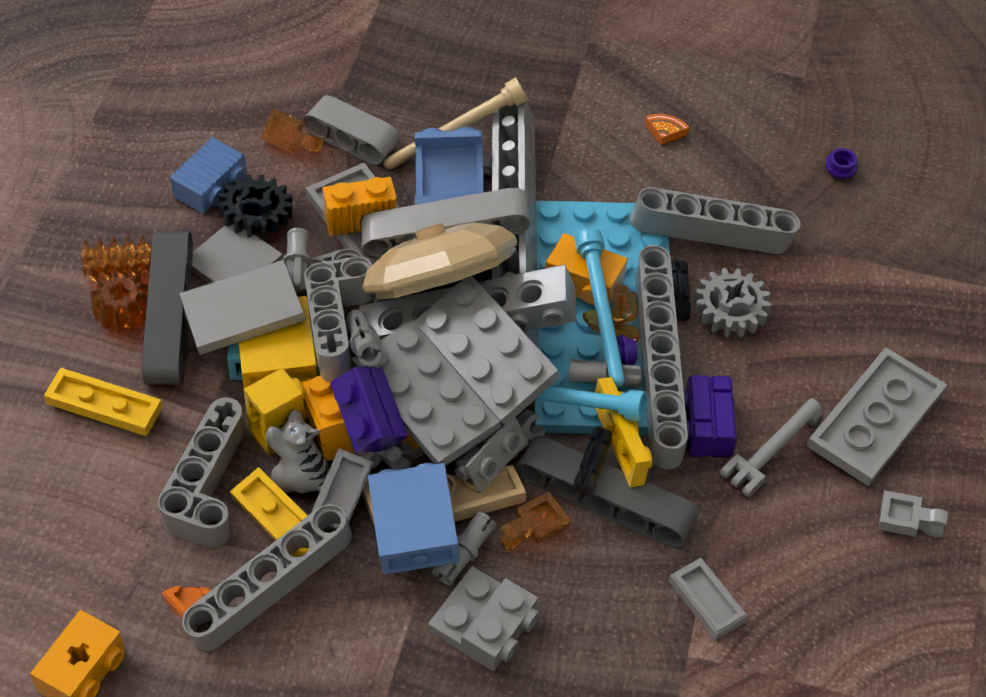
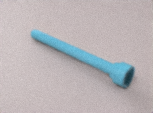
[574,229,625,387]
[535,387,648,422]

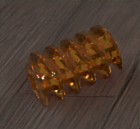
[81,235,153,283]

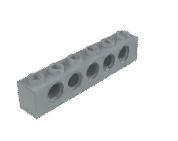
[358,265,576,350]

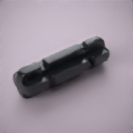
[671,259,691,321]
[573,426,613,496]

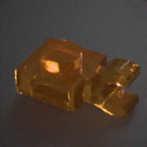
[260,108,324,152]
[500,492,570,552]

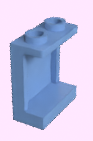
[414,127,484,205]
[368,463,460,575]

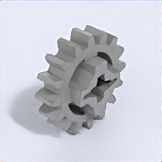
[694,268,771,338]

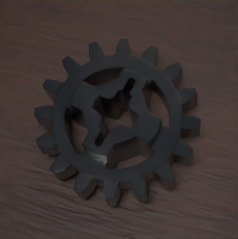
[219,174,293,237]

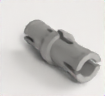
[432,512,496,586]

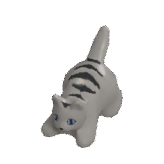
[266,409,329,494]

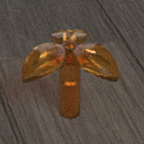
[582,285,640,342]

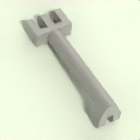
[719,398,823,498]

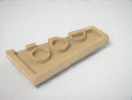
[362,465,526,526]

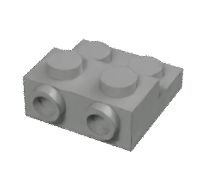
[428,566,540,672]

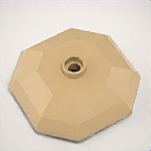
[362,222,517,299]

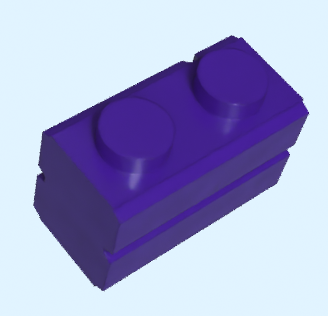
[330,367,408,453]
[683,375,737,458]

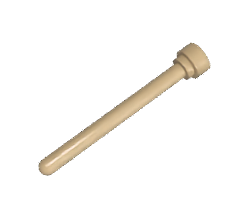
[383,77,529,170]

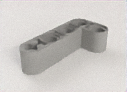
[304,257,376,382]
[158,397,245,548]

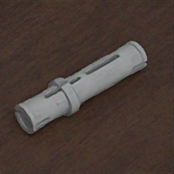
[345,310,382,366]

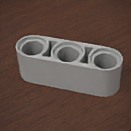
[303,95,400,165]

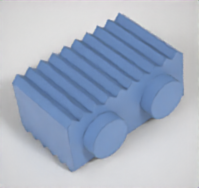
[170,137,247,214]

